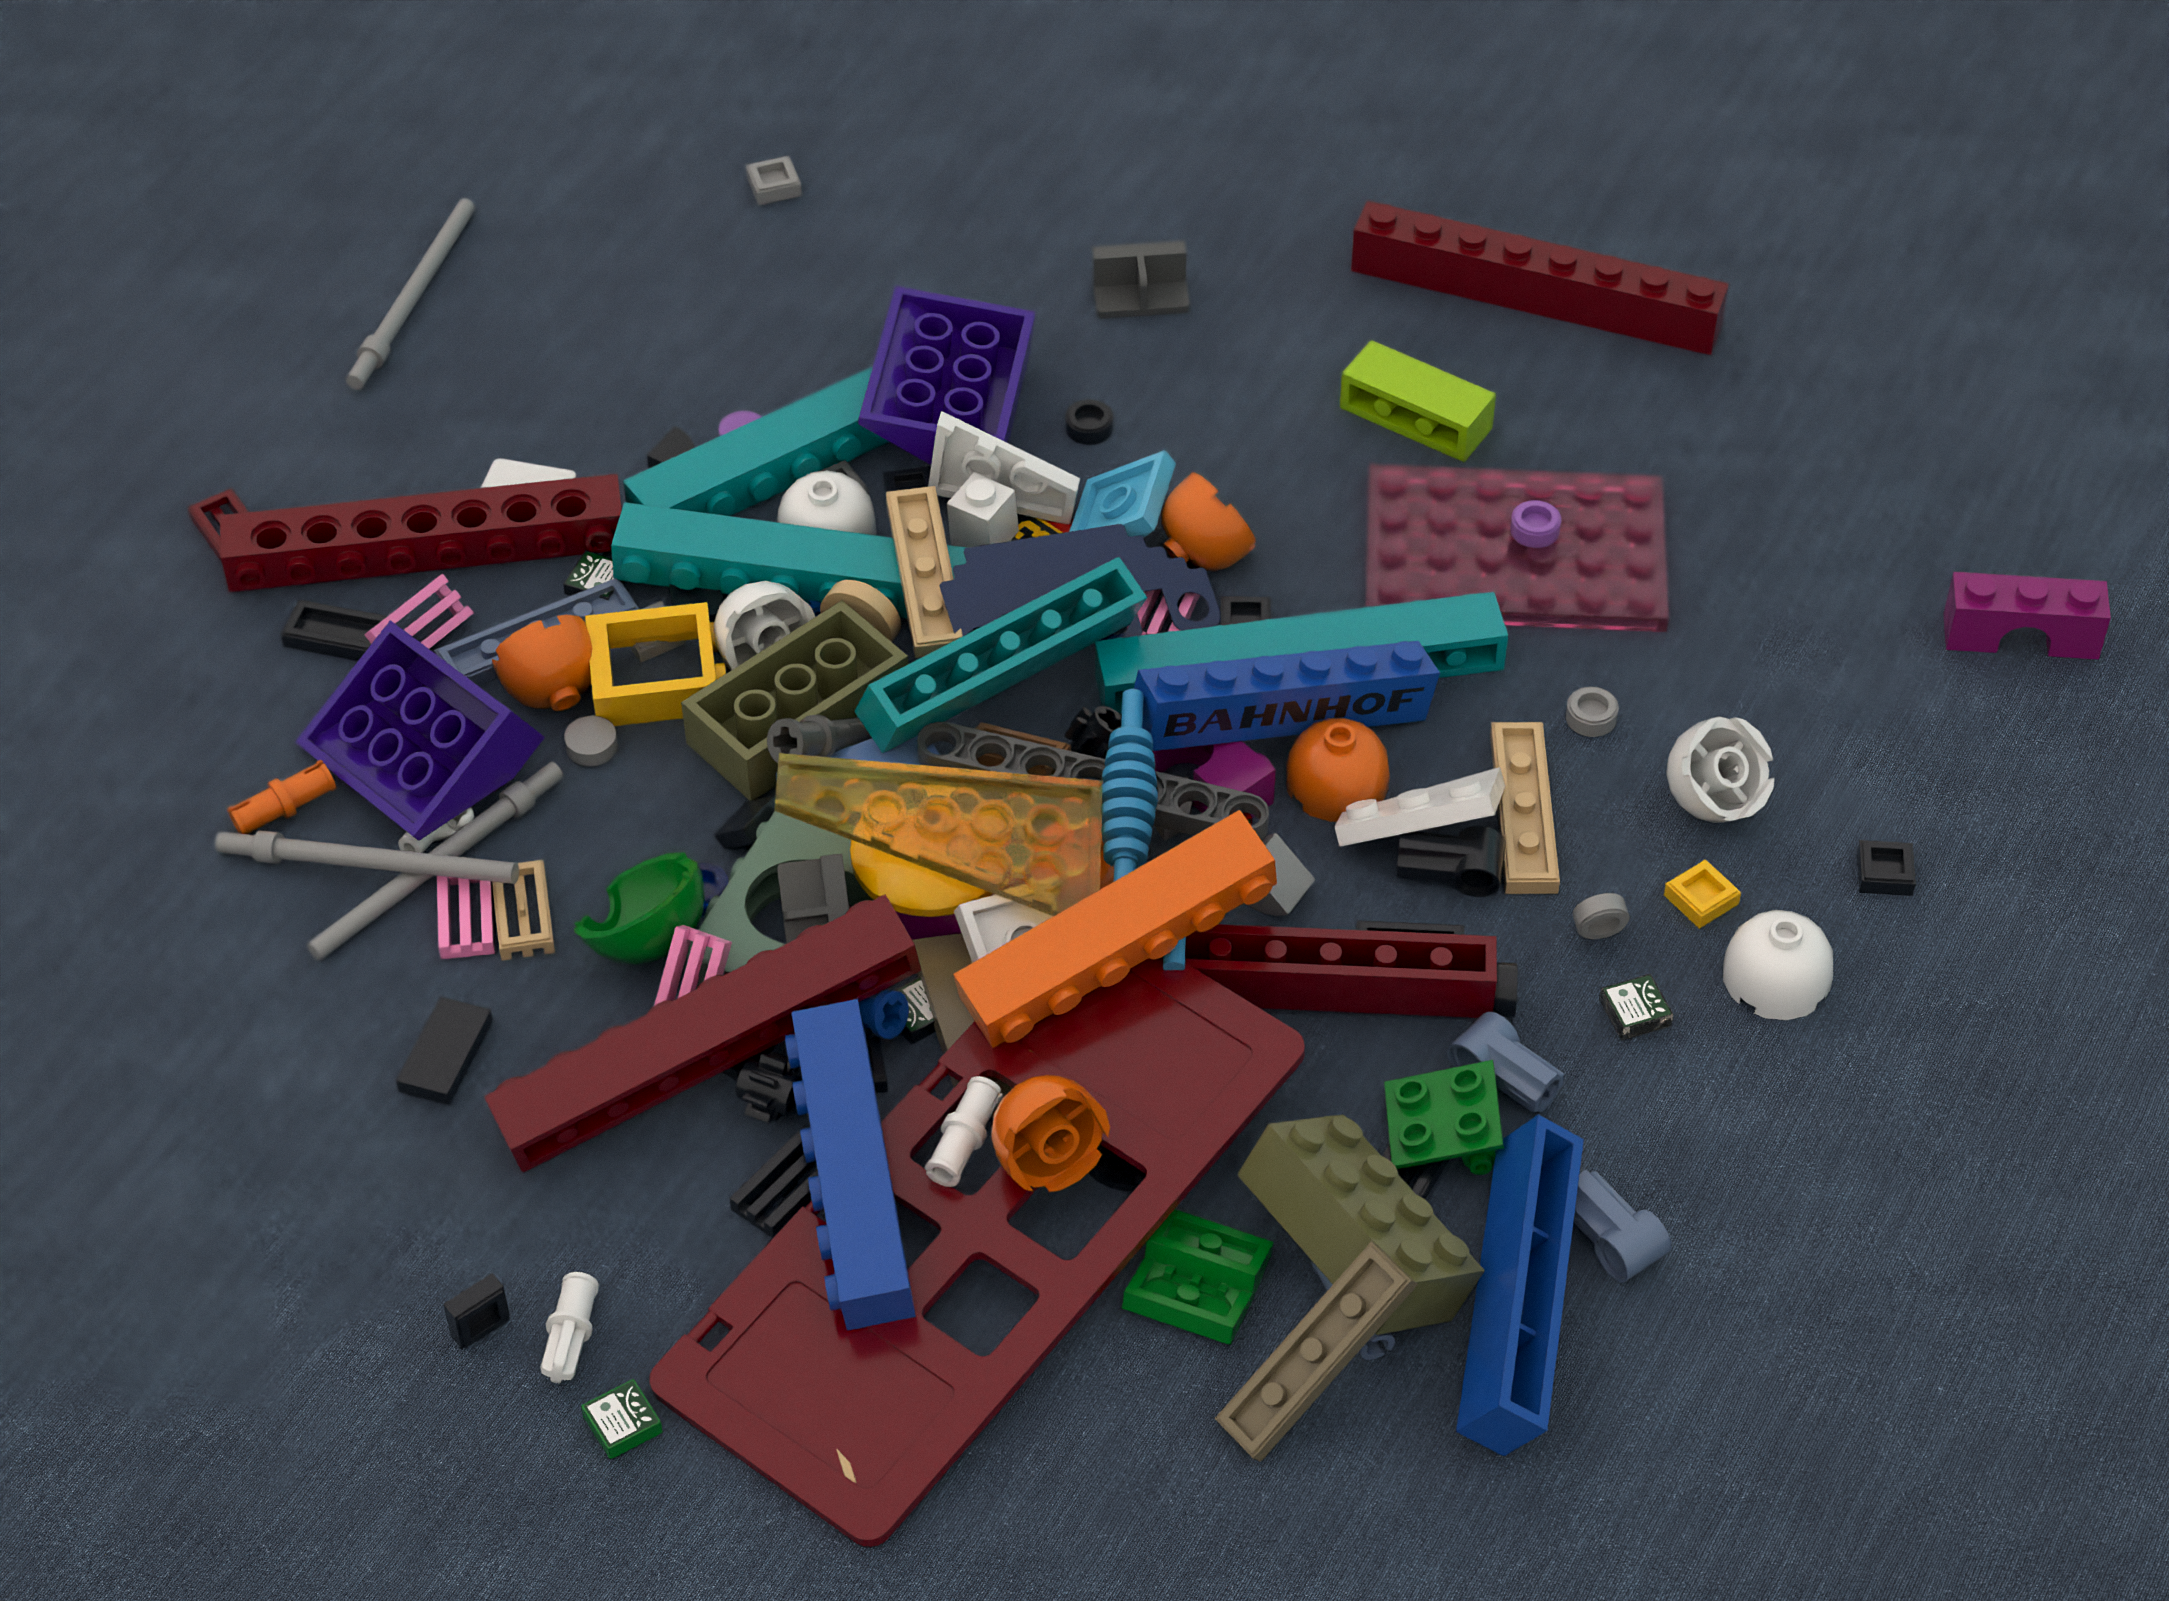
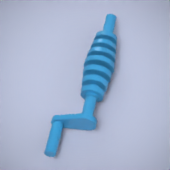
[1098,689,1186,970]

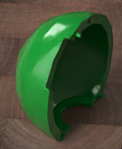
[574,852,705,964]

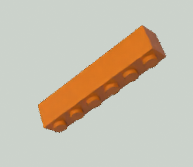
[953,810,1277,1048]

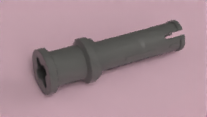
[767,714,872,766]

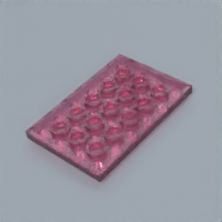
[1365,464,1669,632]

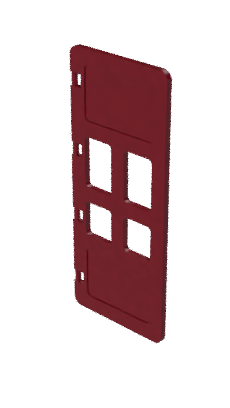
[649,957,1305,1547]

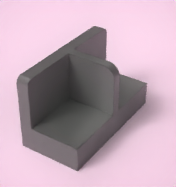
[1092,241,1190,319]
[777,853,849,944]

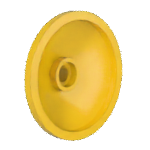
[850,787,1011,917]

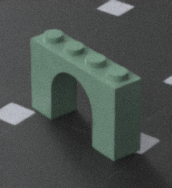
[683,803,874,989]

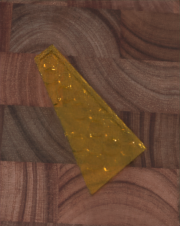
[774,753,1103,916]

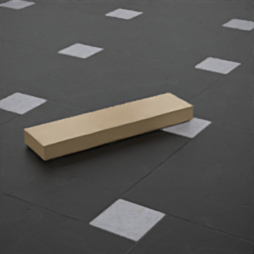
[886,486,963,658]
[1490,722,1560,894]

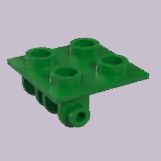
[1384,1060,1504,1175]

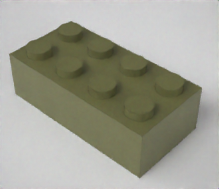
[681,600,909,801]
[1237,1114,1485,1335]

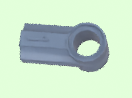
[1447,1012,1565,1113]
[1574,1170,1672,1282]

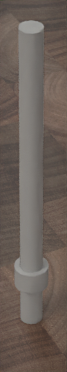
[346,198,476,390]
[307,762,564,961]
[215,830,519,884]

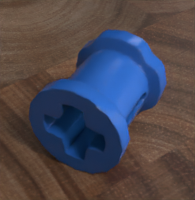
[859,989,909,1039]

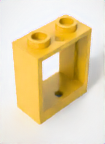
[585,602,726,726]

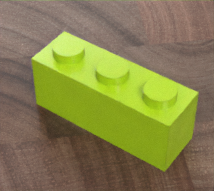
[1340,340,1496,462]

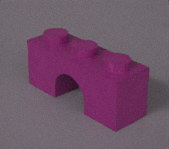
[1943,572,2111,660]
[1152,741,1276,818]

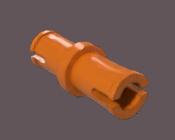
[227,760,337,834]

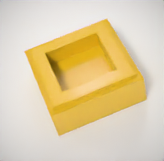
[1664,859,1741,929]

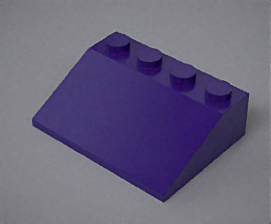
[858,286,1036,465]
[295,620,545,841]

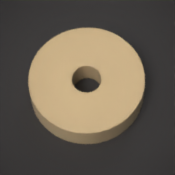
[820,580,901,642]

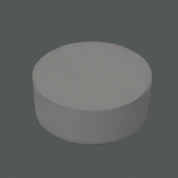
[1566,687,1619,737]
[564,716,618,766]
[1572,893,1630,939]

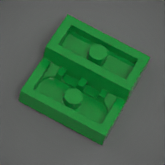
[1122,1209,1274,1345]

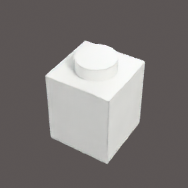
[947,473,1019,548]

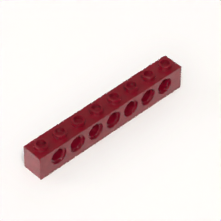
[220,474,622,592]

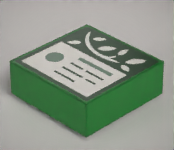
[581,1379,663,1460]

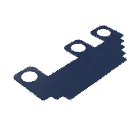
[939,524,1221,641]

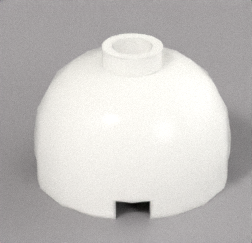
[777,471,877,535]
[714,581,815,670]
[1666,717,1774,823]
[1723,910,1833,1020]

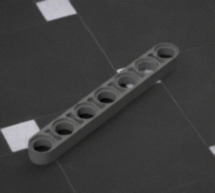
[917,722,1269,841]

